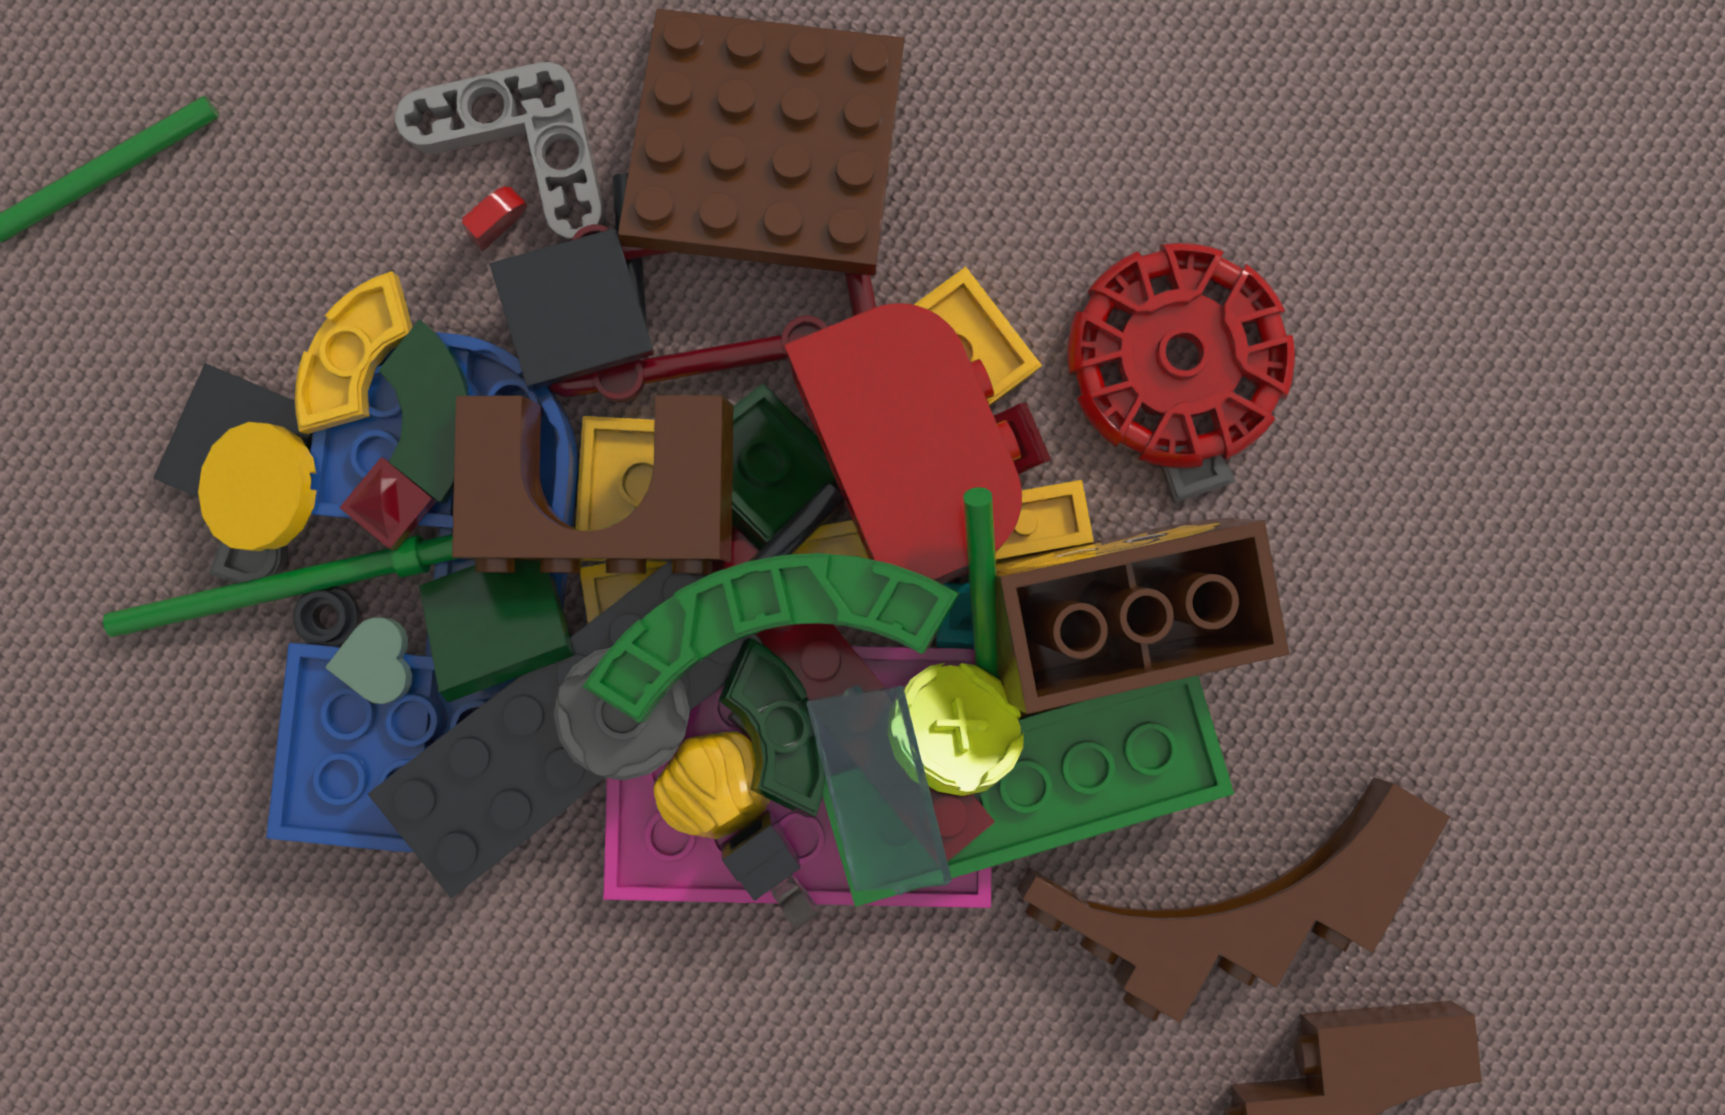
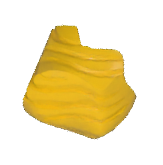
[653,731,770,839]

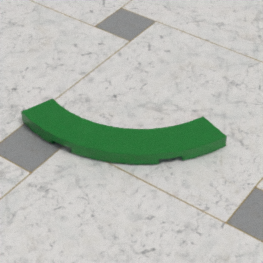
[583,553,961,723]

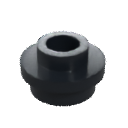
[293,586,360,647]

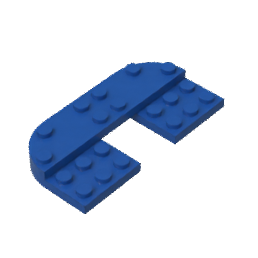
[266,332,578,852]

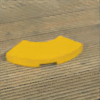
[295,271,412,434]

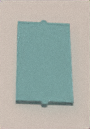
[806,685,952,895]

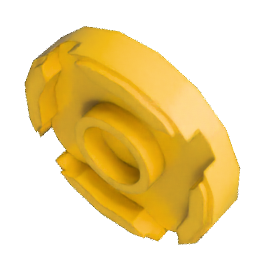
[198,422,317,552]

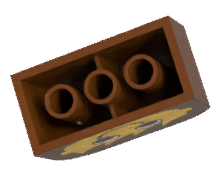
[995,518,1289,714]

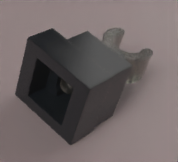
[722,810,818,930]

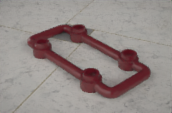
[547,224,876,403]

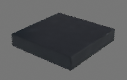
[489,228,654,391]
[153,363,313,498]

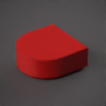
[462,186,527,251]

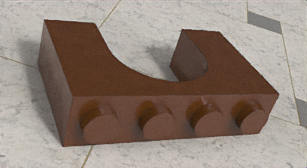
[452,395,734,575]

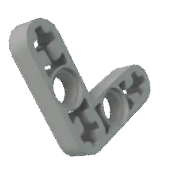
[395,62,606,242]

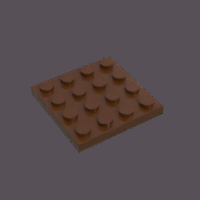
[618,9,905,276]

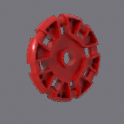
[1067,243,1295,468]

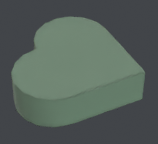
[325,617,412,704]

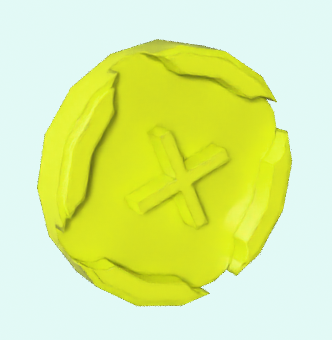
[891,663,1024,796]

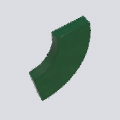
[379,319,469,504]
[718,638,826,818]

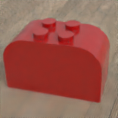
[784,303,1022,584]

